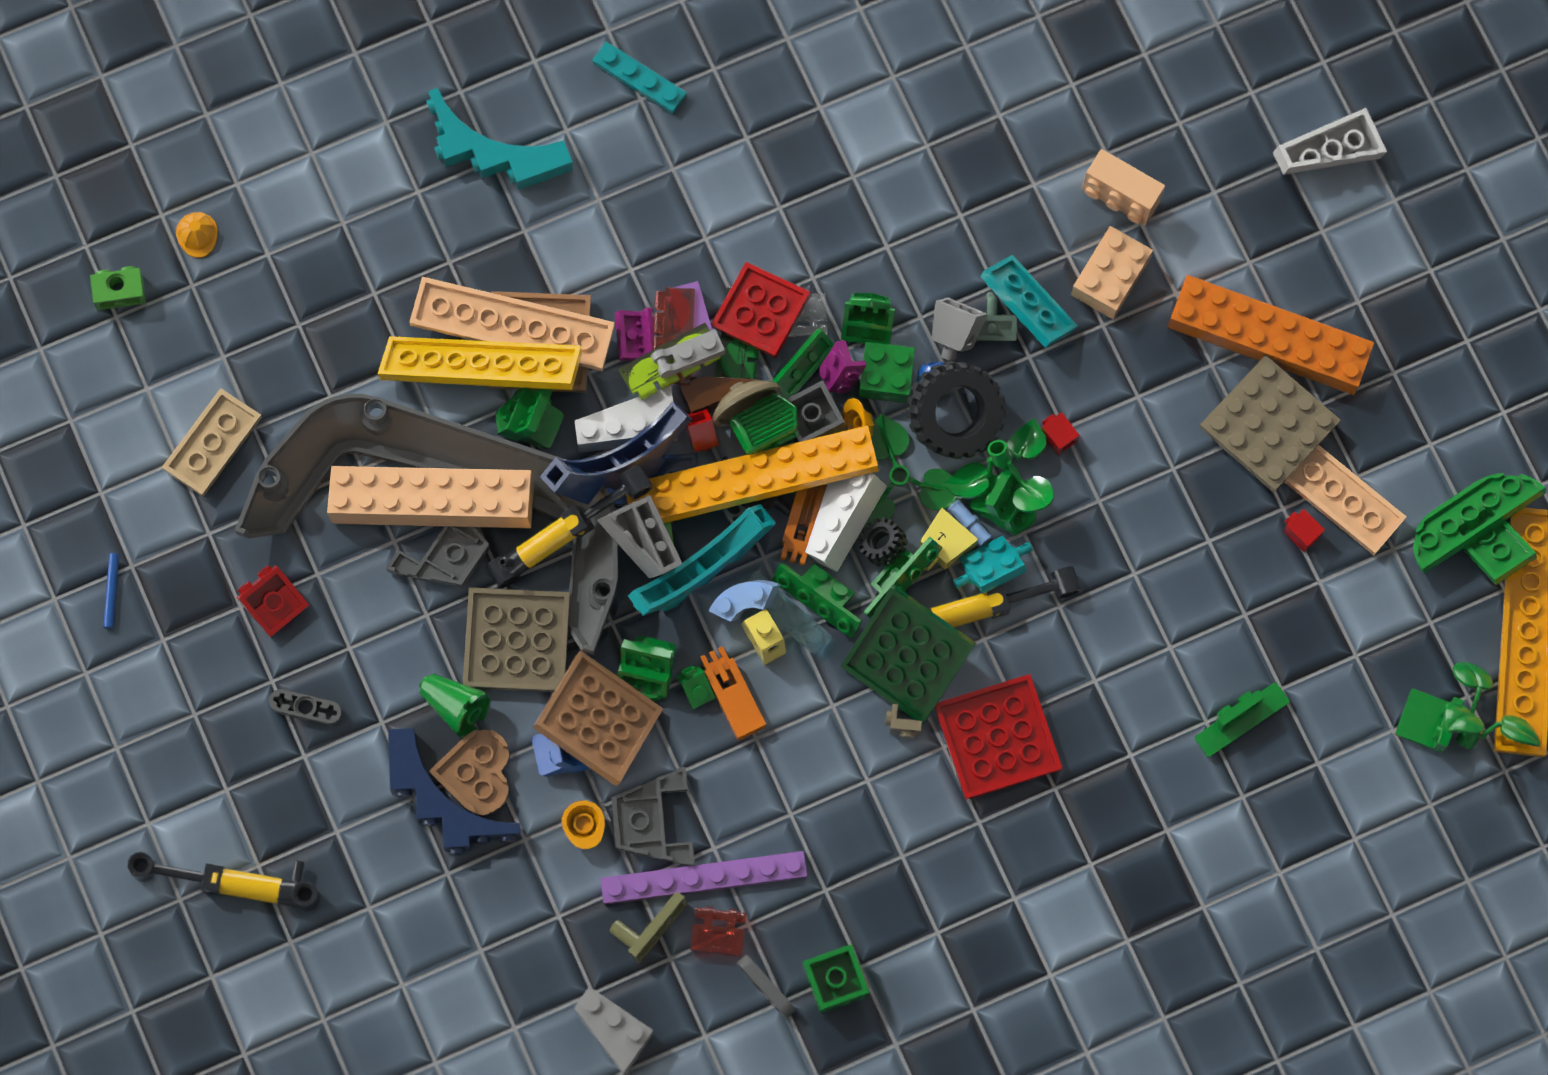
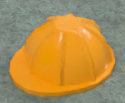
[176,212,218,258]
[842,398,874,436]
[562,800,605,849]

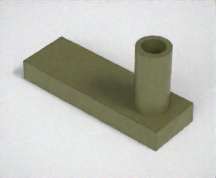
[609,891,688,963]

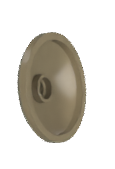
[712,380,781,427]

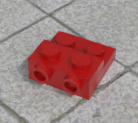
[236,565,309,637]

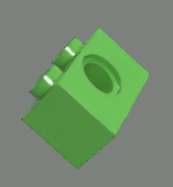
[90,266,146,311]

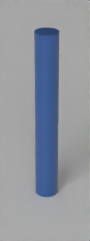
[103,553,119,629]

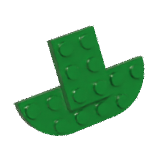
[1413,473,1546,585]

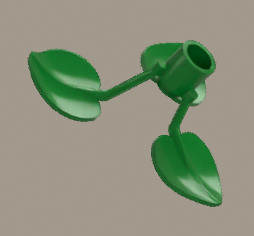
[863,414,962,528]
[944,418,1054,513]
[1444,662,1540,749]

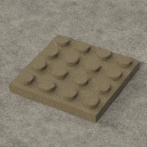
[1199,355,1340,493]
[463,588,570,692]

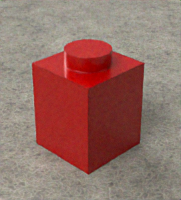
[686,409,718,452]
[1041,412,1080,456]
[1283,509,1325,553]

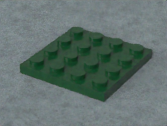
[840,585,977,725]

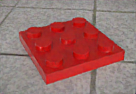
[711,262,812,359]

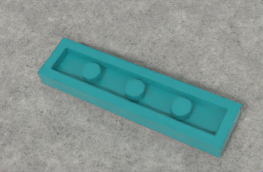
[592,41,687,114]

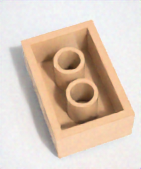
[1082,149,1165,226]
[1071,226,1153,320]

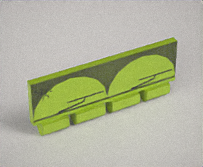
[618,322,720,400]

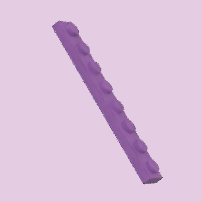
[600,851,807,905]

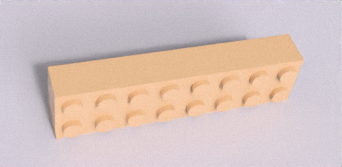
[327,466,535,528]

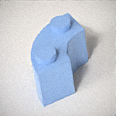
[709,580,781,622]

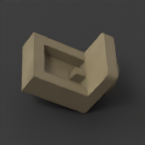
[885,704,922,739]

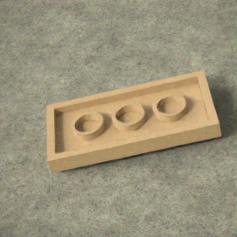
[162,388,262,497]

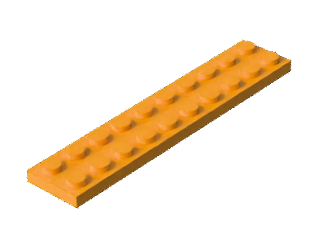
[626,425,879,523]
[1494,507,1548,757]

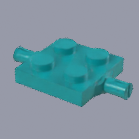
[953,535,1033,594]

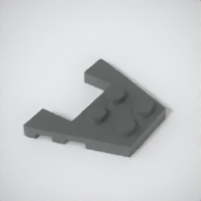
[386,526,490,588]
[611,767,695,866]

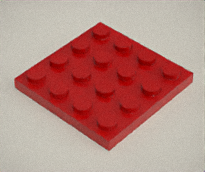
[934,674,1063,801]

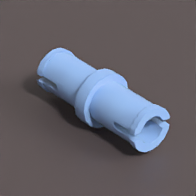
[948,499,993,547]

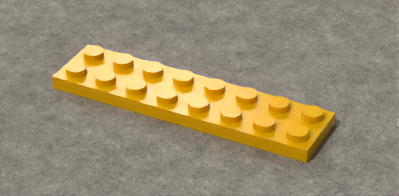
[378,336,582,390]

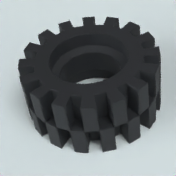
[858,517,907,567]

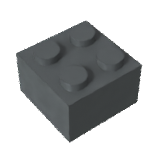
[786,380,848,442]

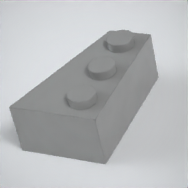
[597,495,682,579]
[574,987,654,1075]

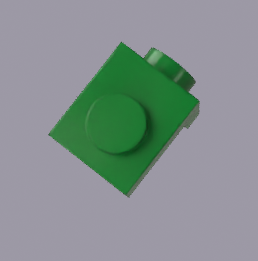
[676,666,715,709]

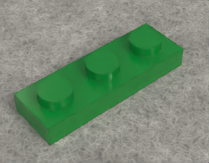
[772,329,834,399]

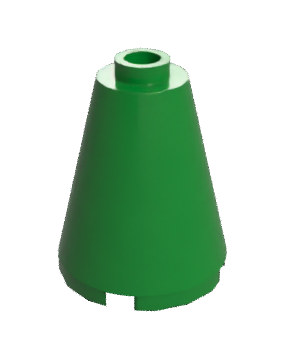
[419,674,491,738]

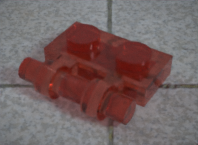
[691,906,747,956]

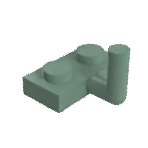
[977,292,1017,341]

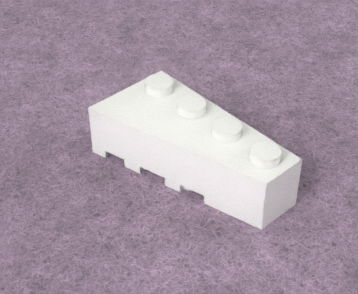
[1273,108,1387,175]
[575,385,678,453]
[805,473,887,572]

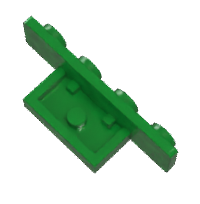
[864,537,942,619]
[772,563,862,638]
[1194,682,1290,758]

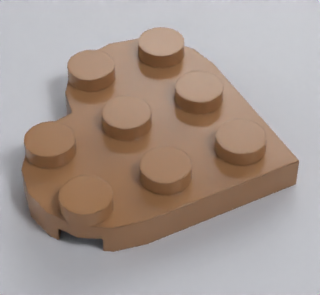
[429,730,510,817]

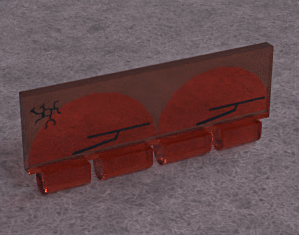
[652,287,695,385]

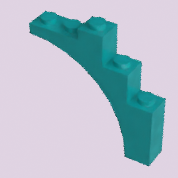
[426,88,573,190]
[628,504,776,616]

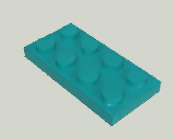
[980,255,1078,348]

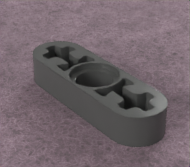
[269,689,342,726]
[736,955,796,1019]

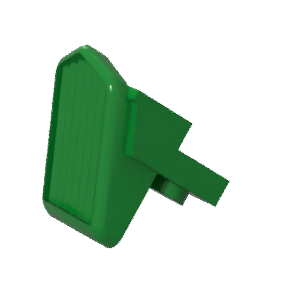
[841,293,895,345]
[496,388,564,449]
[729,393,799,455]
[970,465,1037,536]
[618,636,676,702]

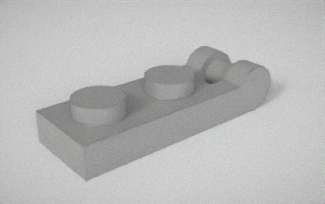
[651,329,725,378]

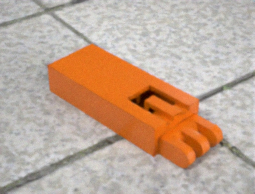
[780,484,827,566]
[700,646,766,741]

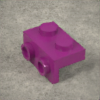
[615,307,658,361]
[820,340,867,394]

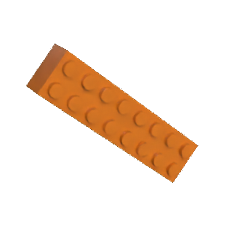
[1167,275,1374,395]

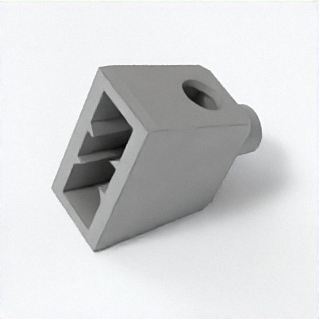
[932,298,988,361]

